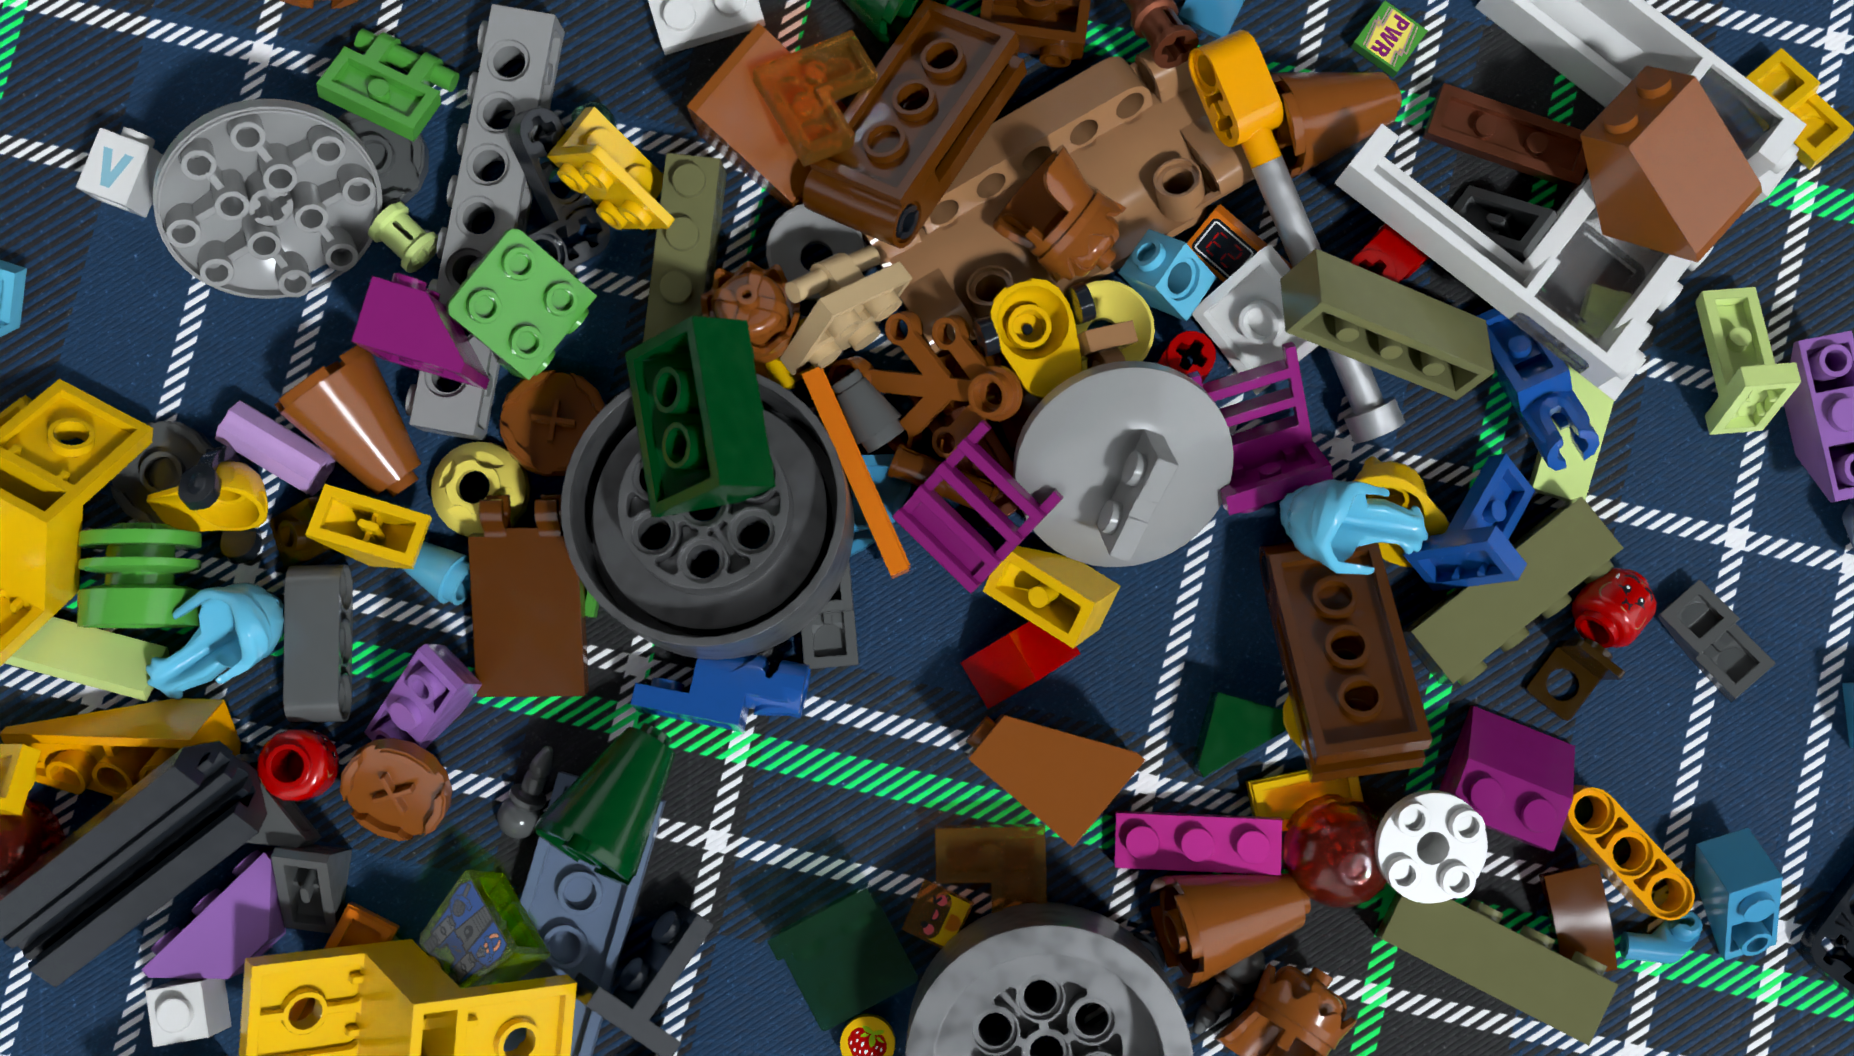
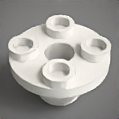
[1374,790,1488,903]

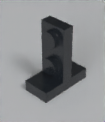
[574,902,714,1056]

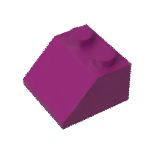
[352,273,489,390]
[1439,706,1575,852]

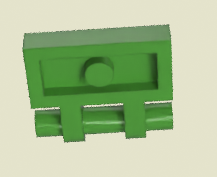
[316,28,459,142]

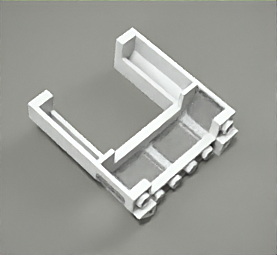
[1335,0,1807,401]

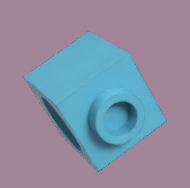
[1118,229,1217,321]

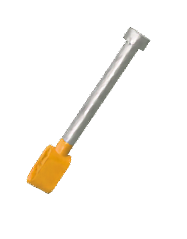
[1188,30,1405,443]

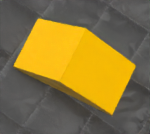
[305,484,432,569]

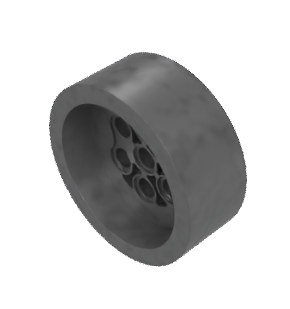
[561,374,855,660]
[905,902,1193,1056]

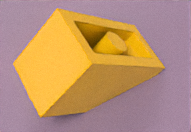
[983,546,1121,648]

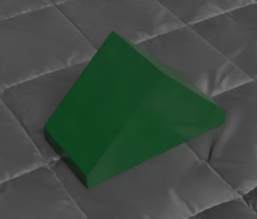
[1191,692,1286,778]

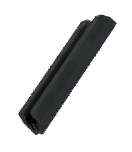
[0,741,267,988]

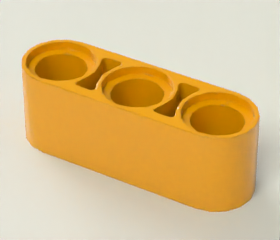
[1562,785,1695,921]

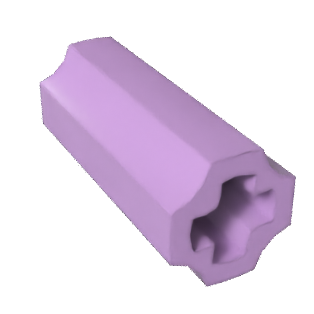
[215,401,336,496]

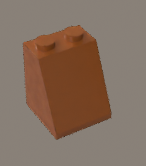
[687,23,847,210]
[1580,65,1762,263]
[966,714,1145,847]

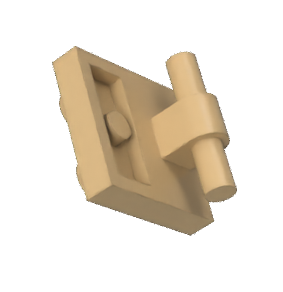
[780,245,912,376]

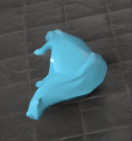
[1279,479,1429,575]
[146,582,284,699]

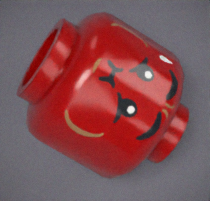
[1572,567,1657,648]
[257,729,339,801]

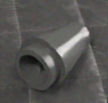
[831,369,905,453]

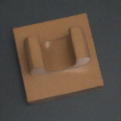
[1077,320,1138,369]

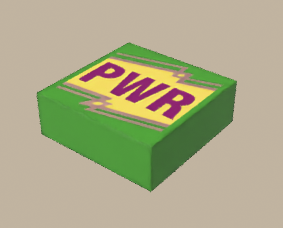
[1351,1,1428,78]

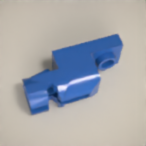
[1477,308,1600,471]
[630,654,811,733]

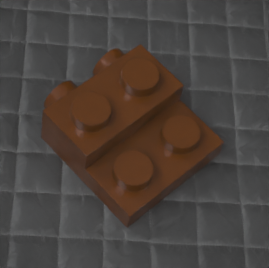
[980,0,1091,67]

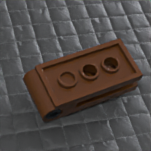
[803,0,1027,249]
[1259,542,1432,783]

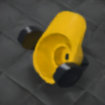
[972,278,1096,398]
[146,446,268,564]

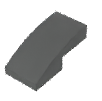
[801,560,859,669]
[1658,579,1776,702]

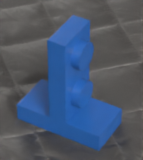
[1403,453,1535,591]

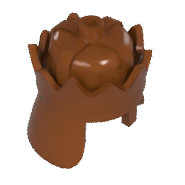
[993,145,1126,283]
[701,262,801,379]
[1214,964,1357,1056]

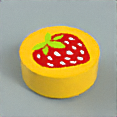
[840,1013,895,1056]

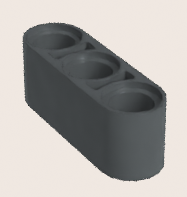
[283,564,353,723]

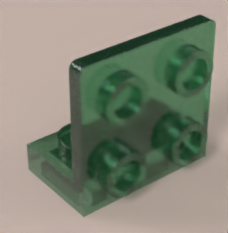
[767,882,918,1031]

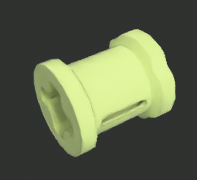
[368,201,438,273]

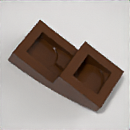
[1539,862,1617,972]

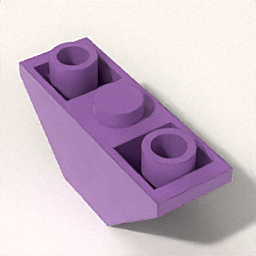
[1784,330,1854,503]
[364,643,482,749]
[141,850,286,979]

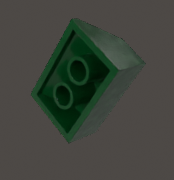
[625,316,776,517]

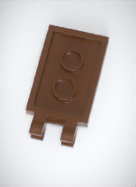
[468,494,589,697]

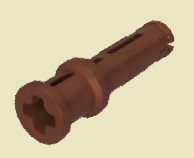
[1123,0,1199,69]

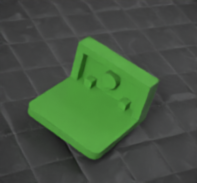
[446,229,597,380]

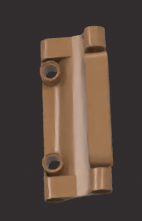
[862,47,1255,358]

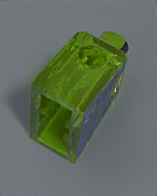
[419,870,551,988]

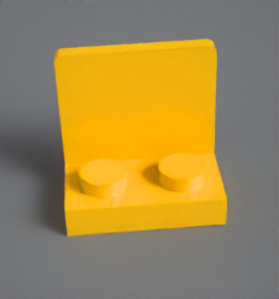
[547,107,675,230]

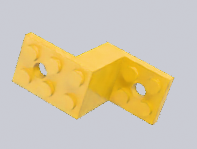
[0,379,153,666]
[239,939,577,1056]

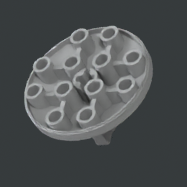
[153,99,383,299]
[1013,361,1233,567]

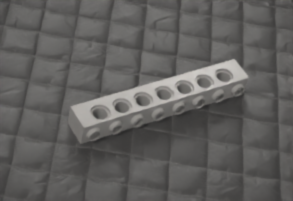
[405,4,565,442]

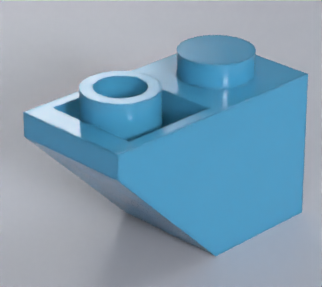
[1694,828,1783,961]

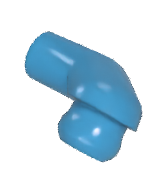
[1620,911,1703,964]

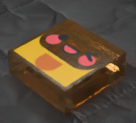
[901,878,974,949]

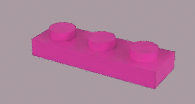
[1115,811,1282,875]

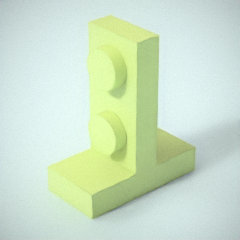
[1695,287,1801,435]

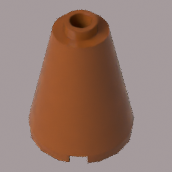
[1270,72,1402,179]
[274,345,422,498]
[1150,873,1311,988]

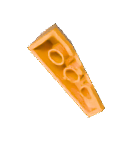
[0,698,241,801]

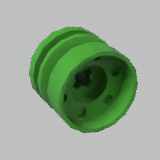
[77,523,202,628]

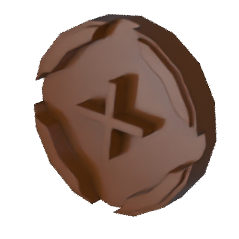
[500,370,605,477]
[340,738,452,841]

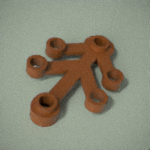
[828,311,1023,459]

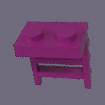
[1187,341,1333,516]
[892,420,1064,593]

